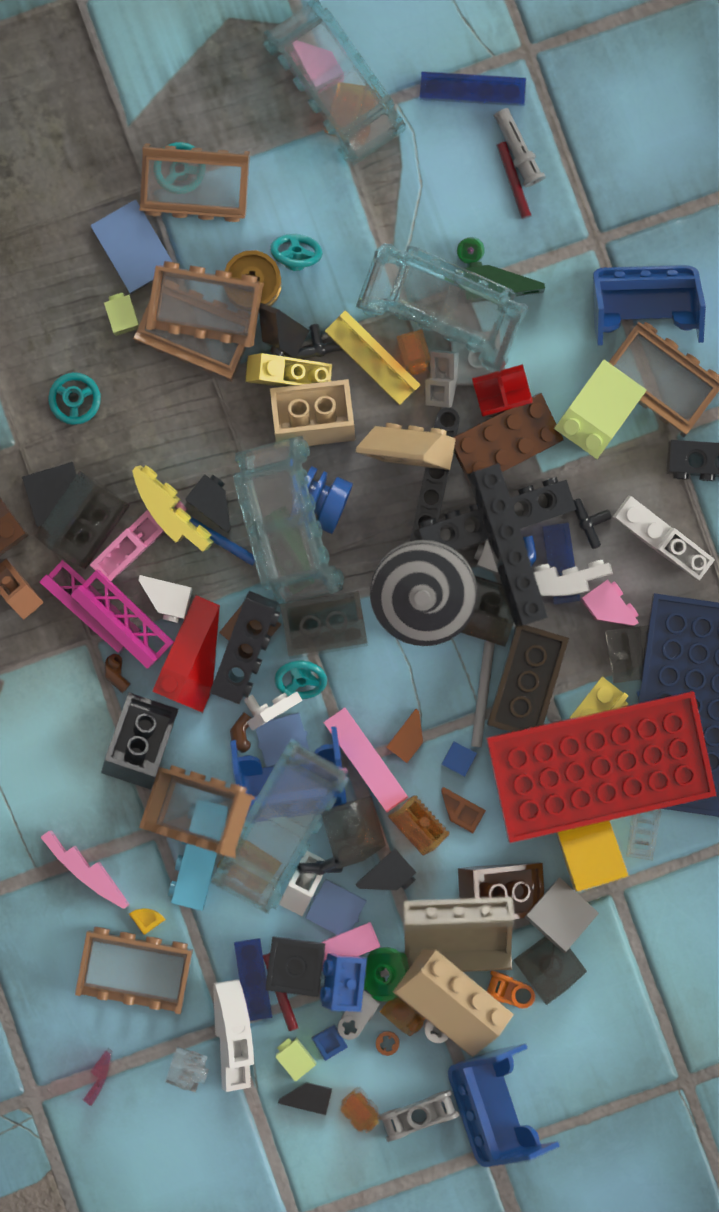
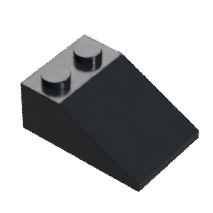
[101,692,179,790]

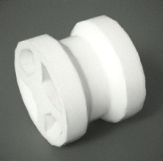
[424,1021,448,1043]

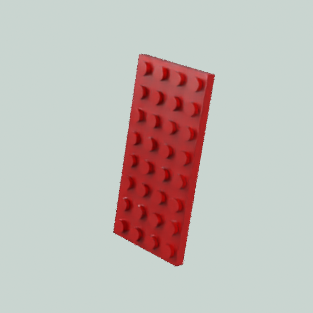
[486,691,717,843]

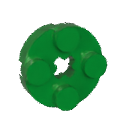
[364,947,410,1002]

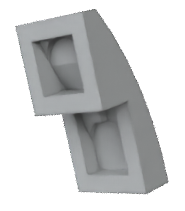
[425,350,459,408]

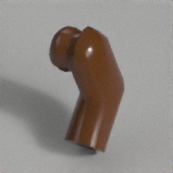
[105,654,131,694]
[230,712,252,753]

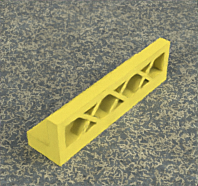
[324,310,420,405]

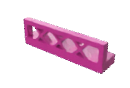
[40,560,141,653]
[71,569,174,669]

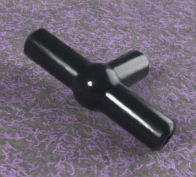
[296,324,342,359]
[573,498,612,549]
[297,856,343,875]

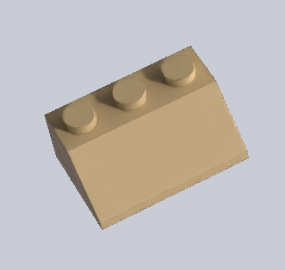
[270,379,356,450]
[356,423,456,470]

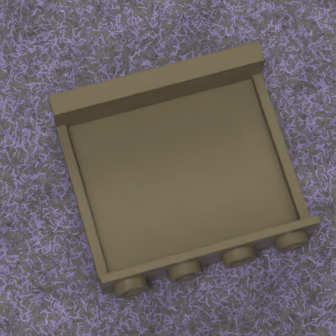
[404,897,514,972]

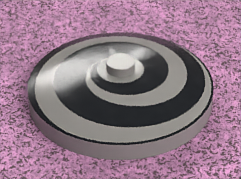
[370,540,477,646]

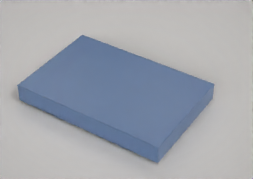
[90,199,172,294]

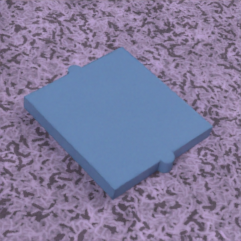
[256,713,311,767]
[305,879,367,935]

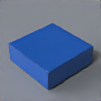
[441,741,477,777]
[312,1024,348,1061]

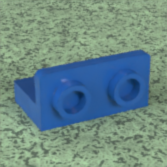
[320,953,367,1012]

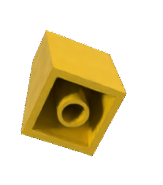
[556,820,628,892]

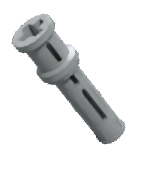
[494,108,546,187]

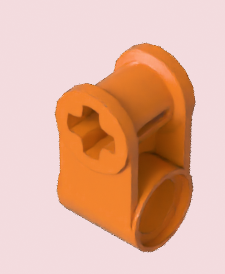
[486,971,535,1009]

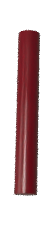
[497,141,532,219]
[262,953,299,1031]

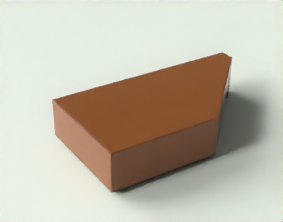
[386,709,423,763]
[441,787,486,833]

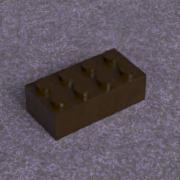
[487,625,569,732]

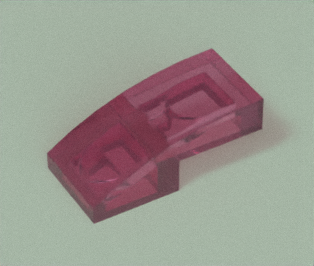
[83,1048,113,1106]

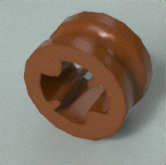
[375,1031,400,1056]

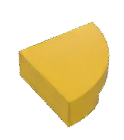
[129,908,166,935]

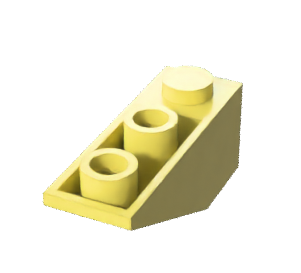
[245,353,332,387]

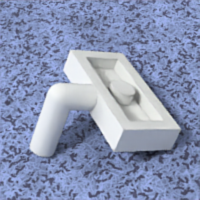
[244,692,302,731]

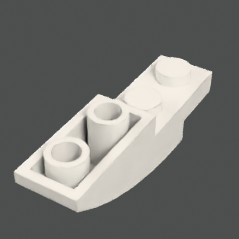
[613,496,715,581]
[534,560,613,596]
[213,979,254,1092]

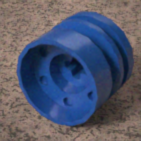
[290,466,353,534]

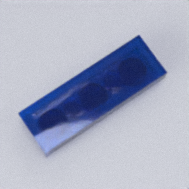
[542,523,580,605]
[234,938,273,1021]

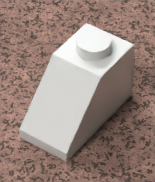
[139,575,193,623]
[278,850,324,916]

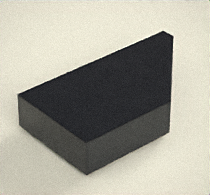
[278,1082,332,1115]

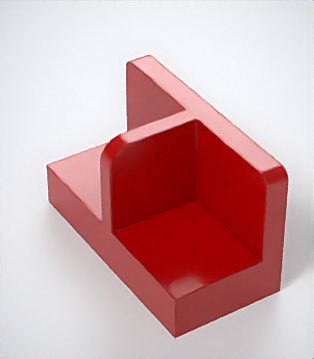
[472,364,533,416]

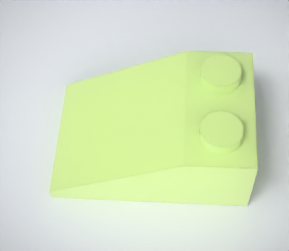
[554,360,647,459]

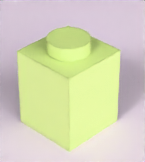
[104,293,139,336]
[275,1037,317,1082]

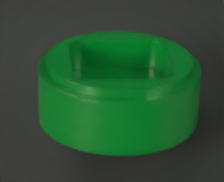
[457,237,485,264]

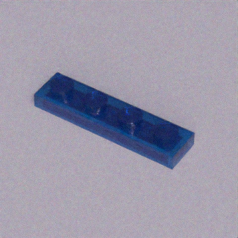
[420,72,526,106]

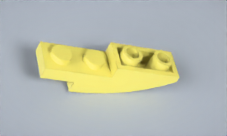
[132,465,214,552]

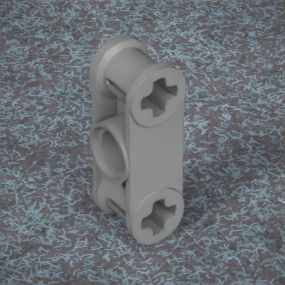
[378,1090,459,1142]

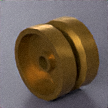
[224,250,282,313]

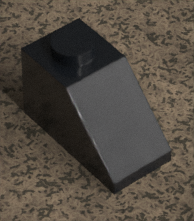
[259,303,310,358]
[185,474,231,533]
[355,848,416,891]

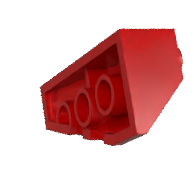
[152,595,220,713]

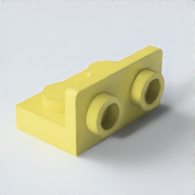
[569,676,629,719]

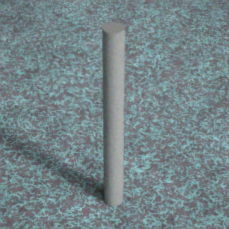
[471,641,495,747]

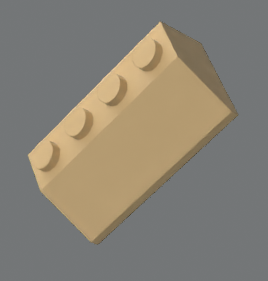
[393,949,514,1057]

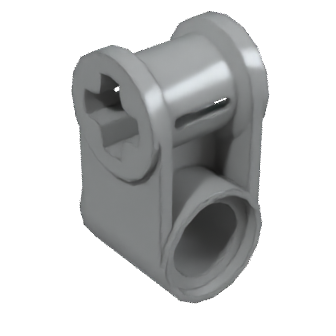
[338,990,381,1040]

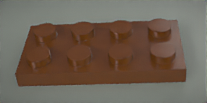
[452,393,564,487]

